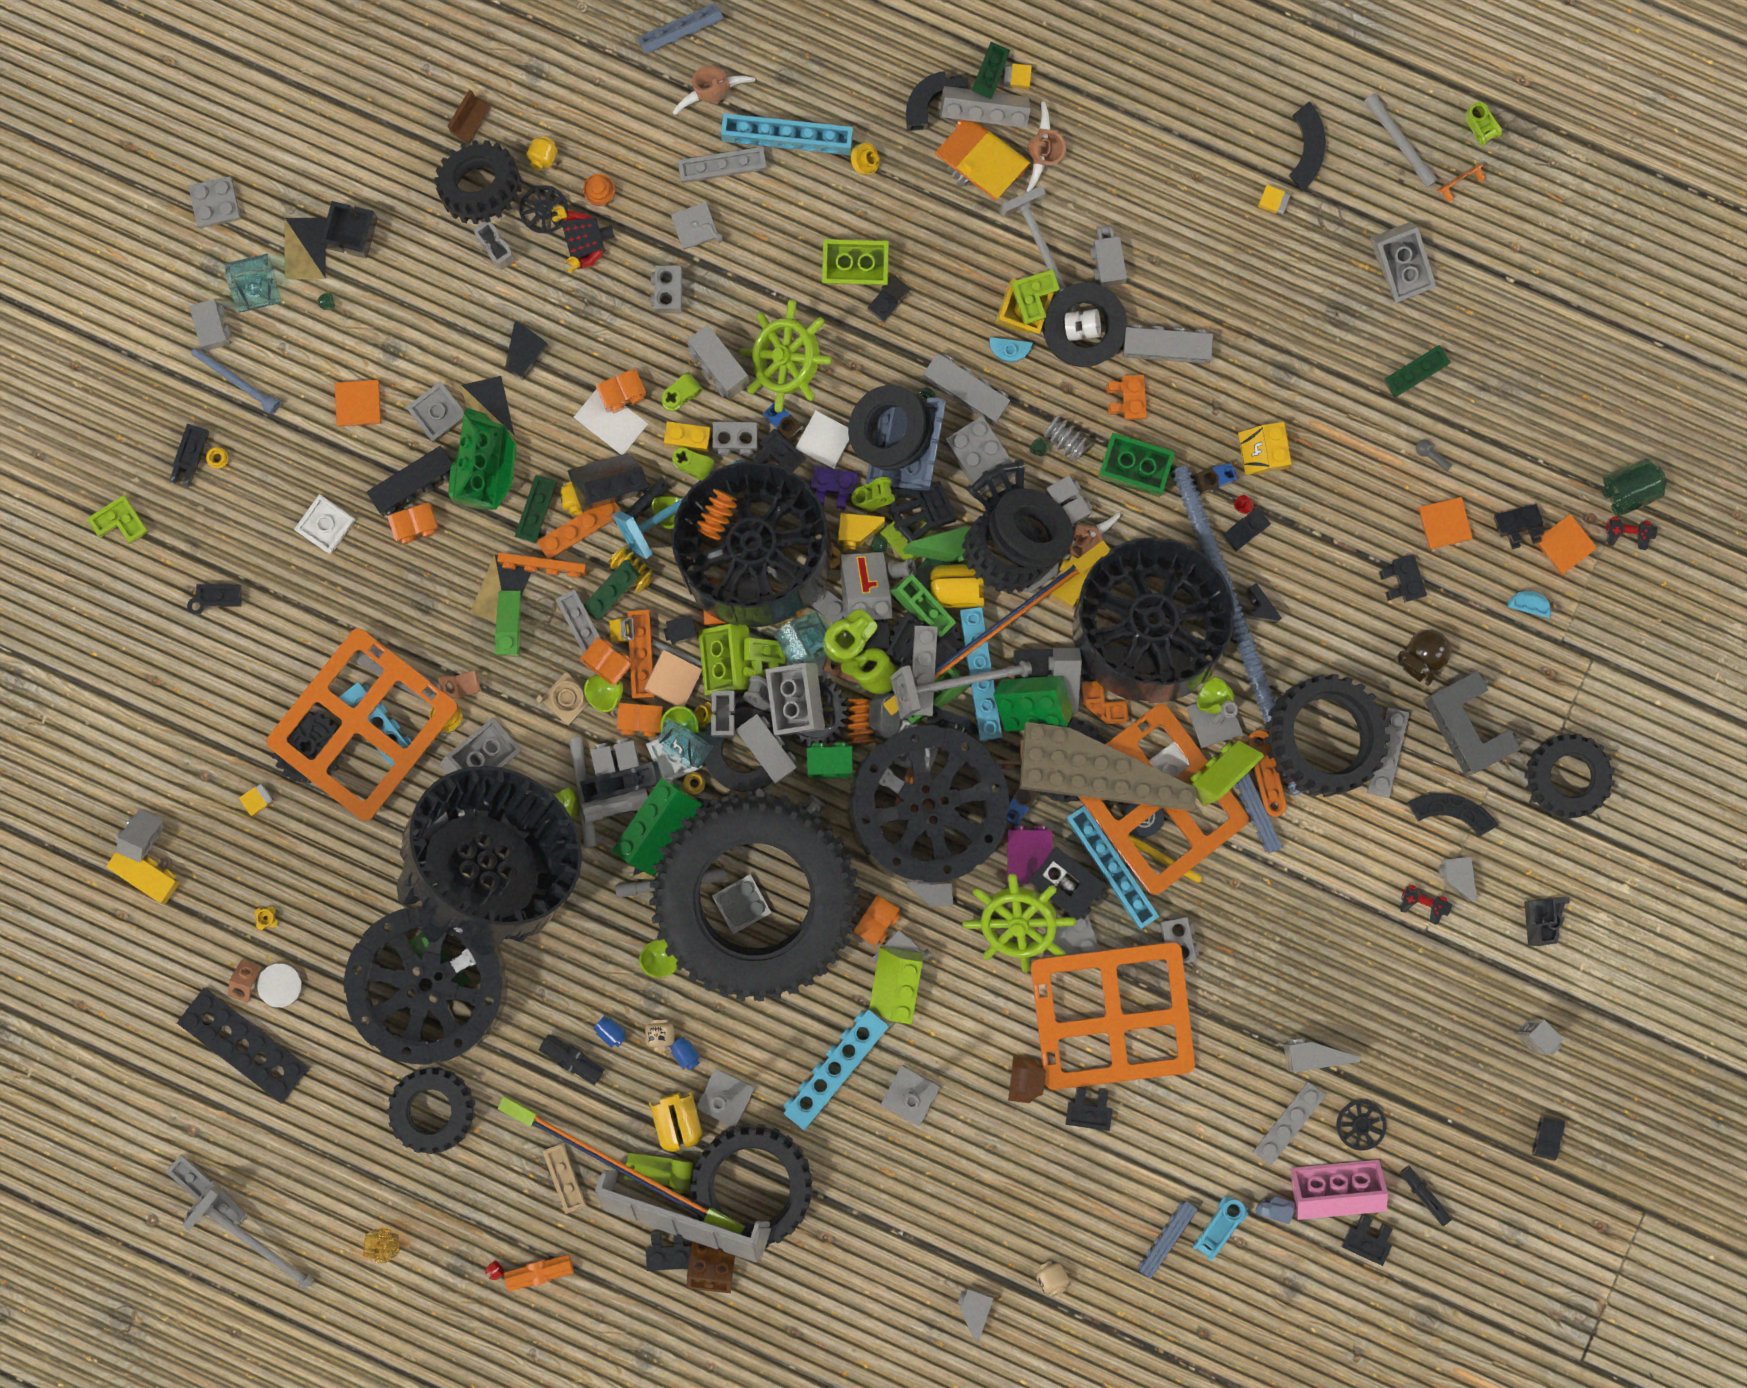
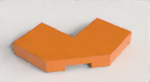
[1081,681,1129,725]

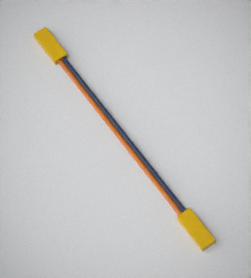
[883,540,1110,715]

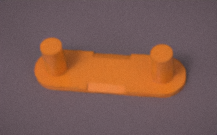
[1437,163,1486,202]

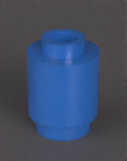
[593,1015,627,1048]
[670,1036,701,1071]

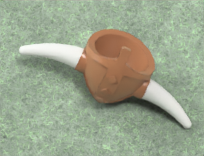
[673,66,755,115]
[1026,102,1066,192]
[1068,513,1120,558]

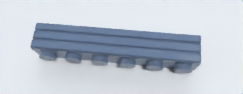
[1234,773,1283,854]
[1138,1200,1197,1279]

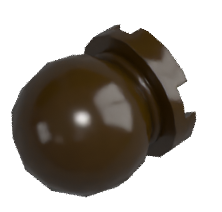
[1394,629,1451,686]

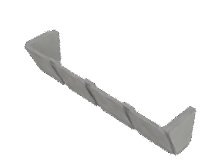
[595,1170,771,1262]

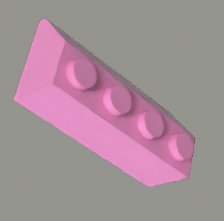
[1290,1160,1388,1220]

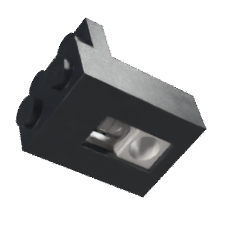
[1028,846,1105,920]

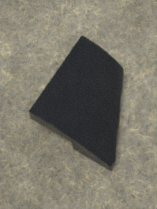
[505,321,548,380]
[1524,897,1570,946]

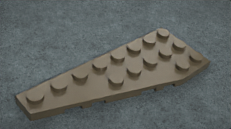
[1020,722,1196,811]

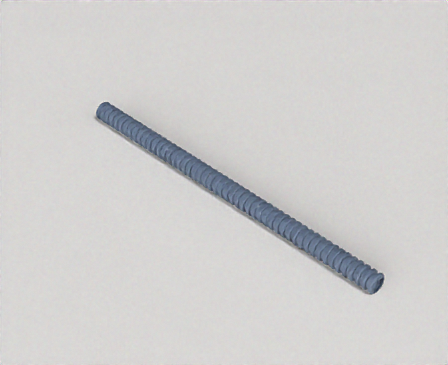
[1171,465,1308,796]

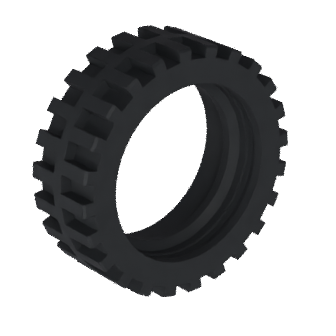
[1264,674,1390,797]
[691,1124,812,1248]

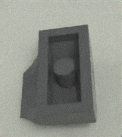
[869,693,900,738]

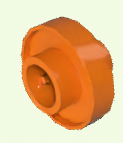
[583,174,615,207]

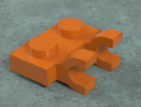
[1106,375,1147,420]

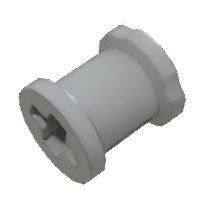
[887,558,916,580]
[805,794,826,814]

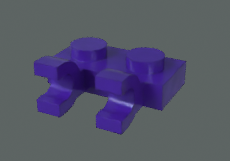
[811,466,858,510]

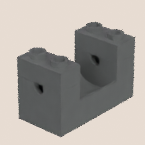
[1423,671,1521,777]

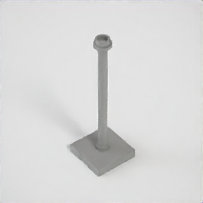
[999,186,1082,314]
[890,661,1032,719]
[1186,701,1243,749]
[880,1066,940,1126]
[696,1068,755,1128]
[182,1180,314,1290]

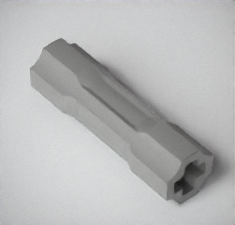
[580,788,648,823]

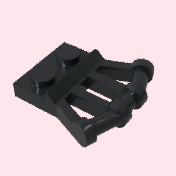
[966,459,1025,513]
[888,481,957,544]

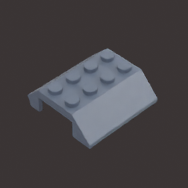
[866,398,946,490]

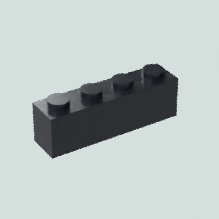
[366,445,453,517]

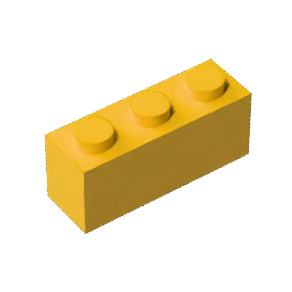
[106,852,180,904]

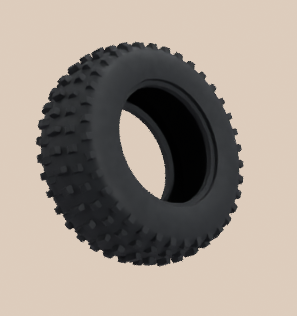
[649,791,860,1002]

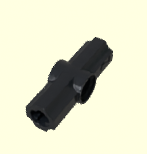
[538,1034,605,1086]

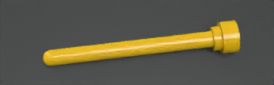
[1105,834,1202,883]

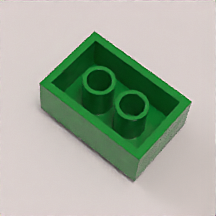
[1098,432,1175,498]
[993,676,1074,731]
[807,743,853,779]

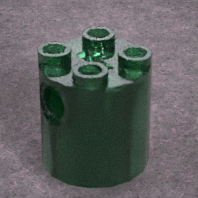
[1601,458,1666,517]

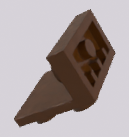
[687,1241,735,1294]

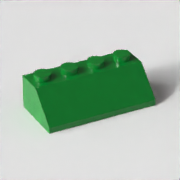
[612,778,704,877]

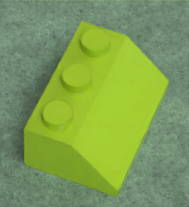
[822,239,889,285]
[698,623,752,696]
[1189,740,1264,806]
[869,946,924,1024]

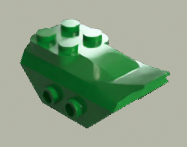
[448,407,517,510]

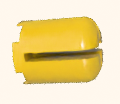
[930,564,984,609]
[649,1090,703,1152]

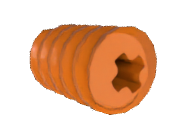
[697,489,737,540]
[847,699,875,745]

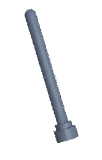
[191,348,281,415]

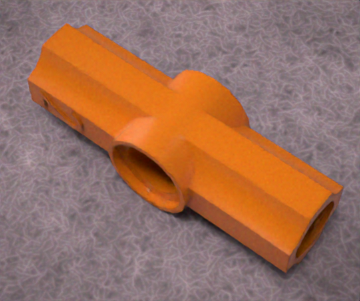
[504,1254,574,1292]

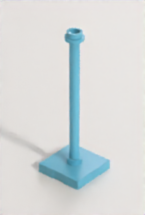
[612,461,739,559]

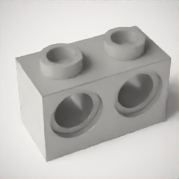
[651,266,683,313]
[713,422,758,456]
[1159,917,1199,964]

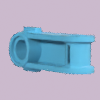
[1192,1195,1249,1261]

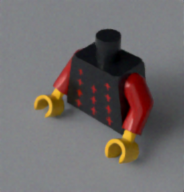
[551,206,615,273]

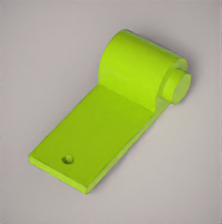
[624,1153,695,1193]

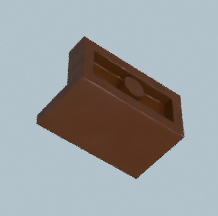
[447,90,491,144]

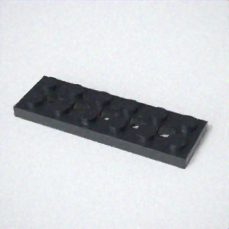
[177,987,310,1104]

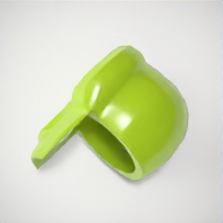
[823,609,877,663]
[841,648,898,694]

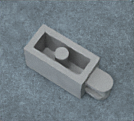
[1090,225,1127,287]

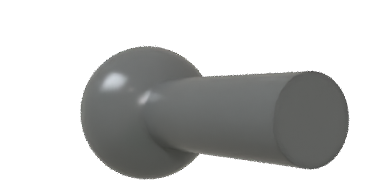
[1416,439,1452,472]

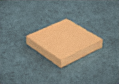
[643,650,702,707]

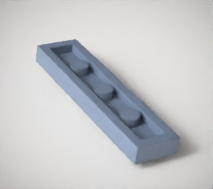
[637,3,723,53]

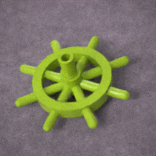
[739,299,832,413]
[962,873,1077,972]

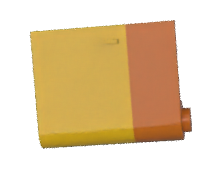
[935,120,1031,201]

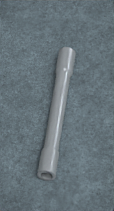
[1364,93,1437,188]
[569,737,597,848]
[615,868,726,898]

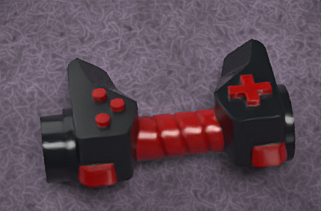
[1606,517,1657,550]
[1400,885,1452,925]

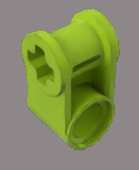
[1465,102,1502,146]
[662,372,703,411]
[672,448,715,480]
[851,477,895,512]

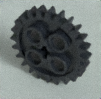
[792,675,851,746]

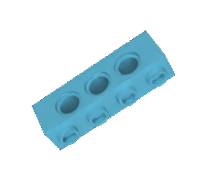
[339,682,412,767]

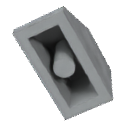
[1438,857,1477,902]
[957,1287,993,1341]

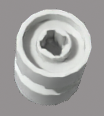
[1065,309,1101,341]

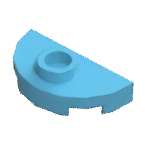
[989,337,1032,363]
[1507,591,1551,618]

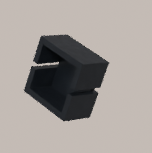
[320,201,378,259]

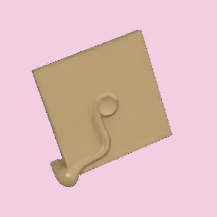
[536,672,589,726]

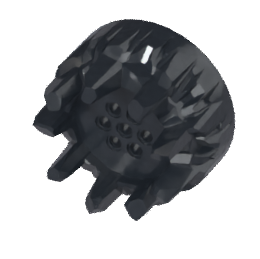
[397,766,582,956]

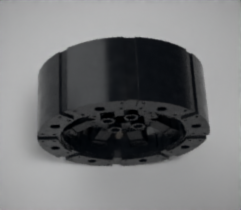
[671,461,832,627]
[1072,537,1235,703]
[848,725,1009,884]
[344,906,508,1065]

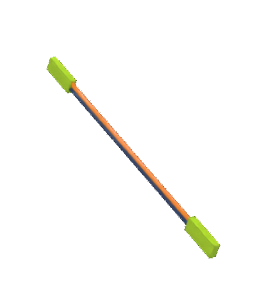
[498,1095,745,1235]

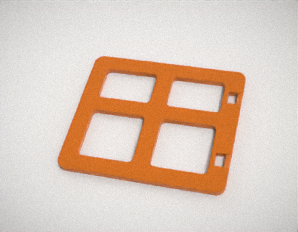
[266,628,458,821]
[1078,704,1249,895]
[1031,942,1195,1090]

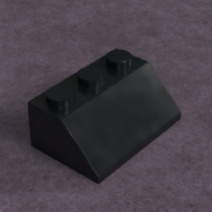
[568,453,649,512]

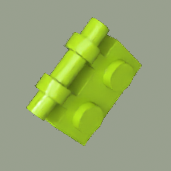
[743,638,786,679]

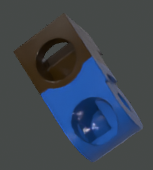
[763,402,804,444]
[1192,463,1238,496]
[1006,786,1039,826]

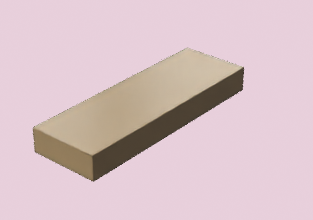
[542,1143,587,1214]

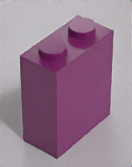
[1007,826,1052,884]

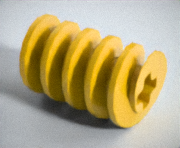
[608,545,655,594]

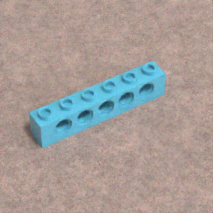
[721,113,853,155]
[959,607,1002,743]
[1065,806,1159,930]
[783,1009,889,1130]

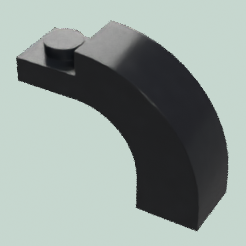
[906,71,968,131]
[580,761,661,803]

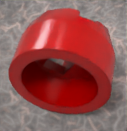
[1234,495,1254,514]
[485,1260,505,1280]

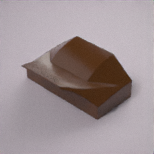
[1008,1056,1046,1103]

